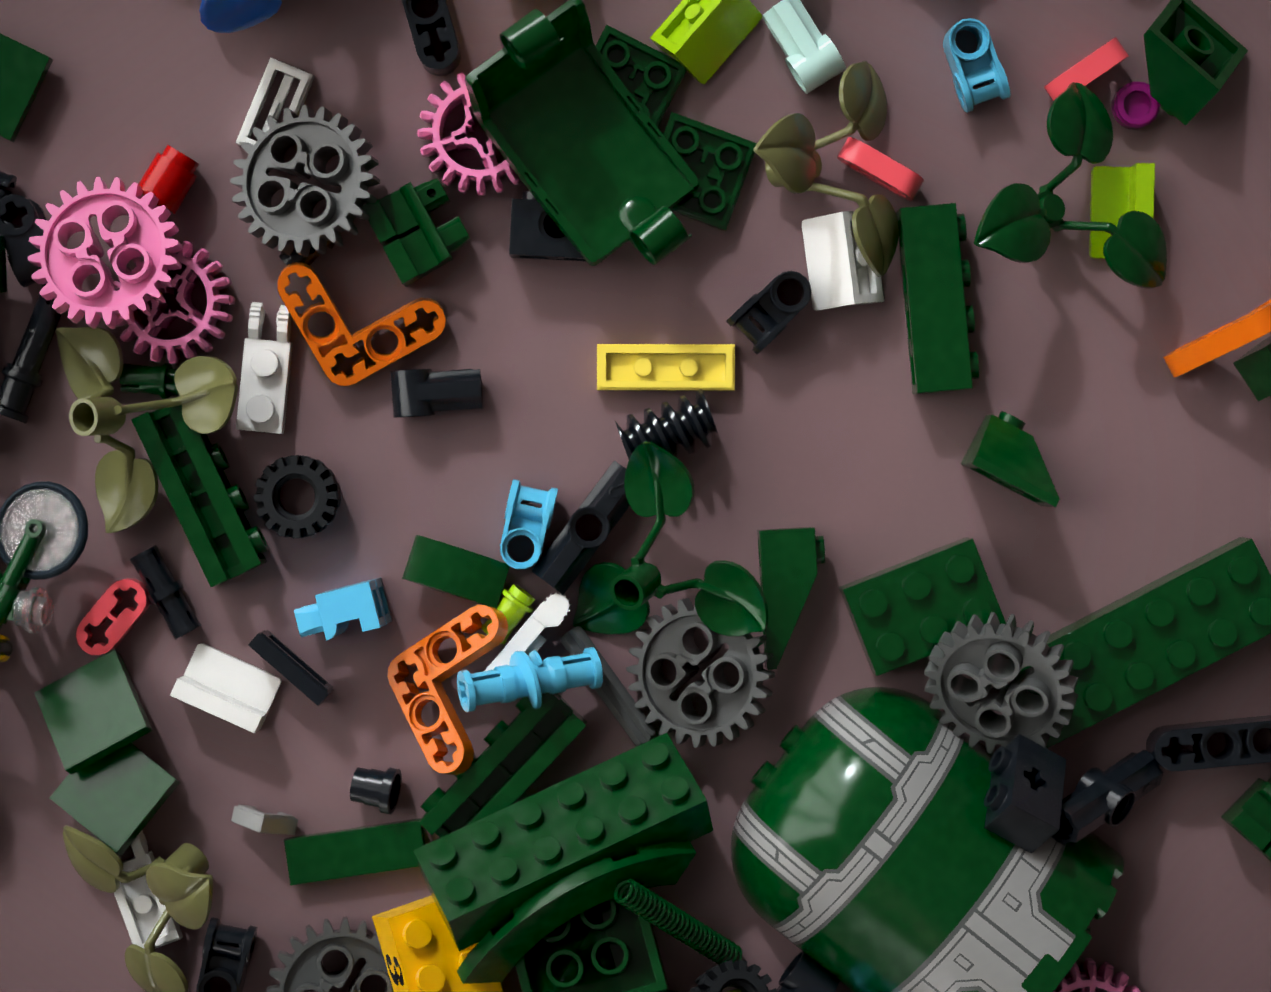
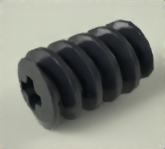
[615,389,718,459]

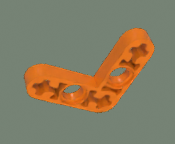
[277,262,446,386]
[1163,299,1271,378]
[387,605,508,775]

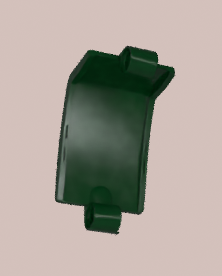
[465,0,699,266]

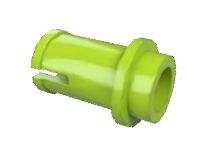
[481,583,536,645]

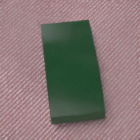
[402,535,510,609]

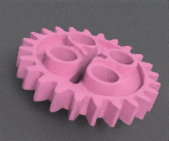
[28,177,183,329]

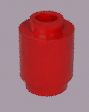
[139,145,199,214]

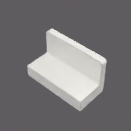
[802,211,884,311]
[170,643,282,733]

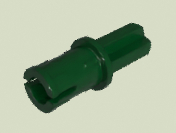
[119,363,180,399]

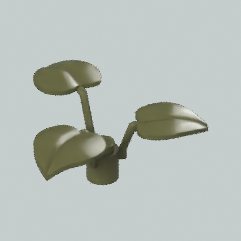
[753,61,899,277]
[56,327,238,533]
[63,825,213,992]

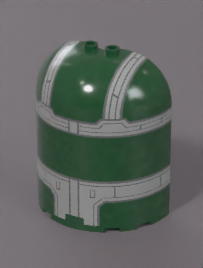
[731,687,1124,992]

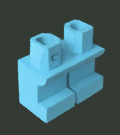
[294,577,392,641]

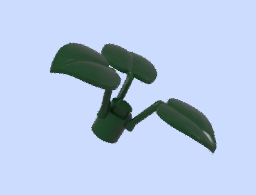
[974,82,1167,289]
[573,441,768,636]

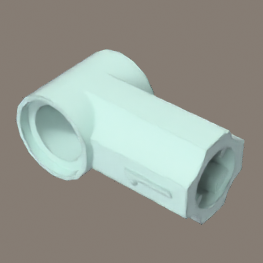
[762,0,846,94]

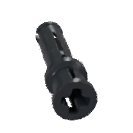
[0,284,62,423]

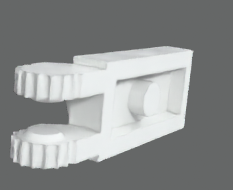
[236,302,293,434]
[485,592,571,671]
[99,830,183,949]

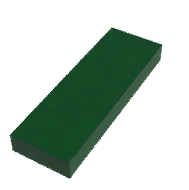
[284,818,425,885]

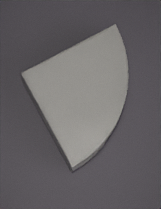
[231,804,298,835]

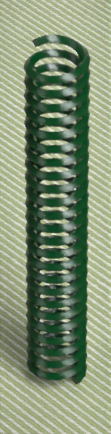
[614,878,742,965]

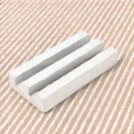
[236,57,315,145]

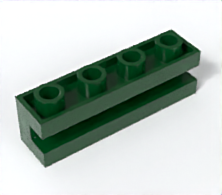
[896,203,979,394]
[131,405,269,587]
[419,693,587,838]

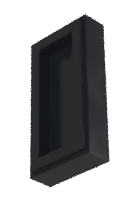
[248,630,333,706]

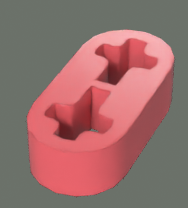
[1044,37,1129,101]
[837,137,924,201]
[76,578,150,656]

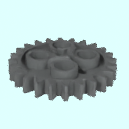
[230,105,380,257]
[626,598,775,748]
[924,612,1078,754]
[266,917,394,992]

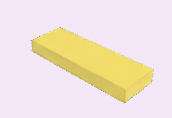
[597,344,735,391]

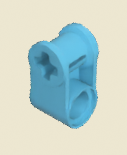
[943,18,1011,113]
[500,479,558,570]

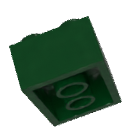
[839,537,1006,676]

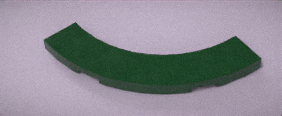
[457,841,696,984]

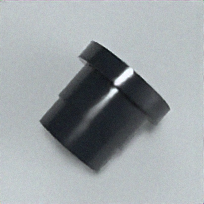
[350,767,402,815]

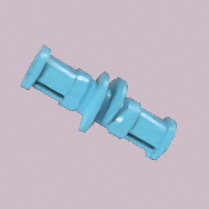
[457,647,603,713]

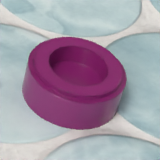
[1111,82,1160,130]

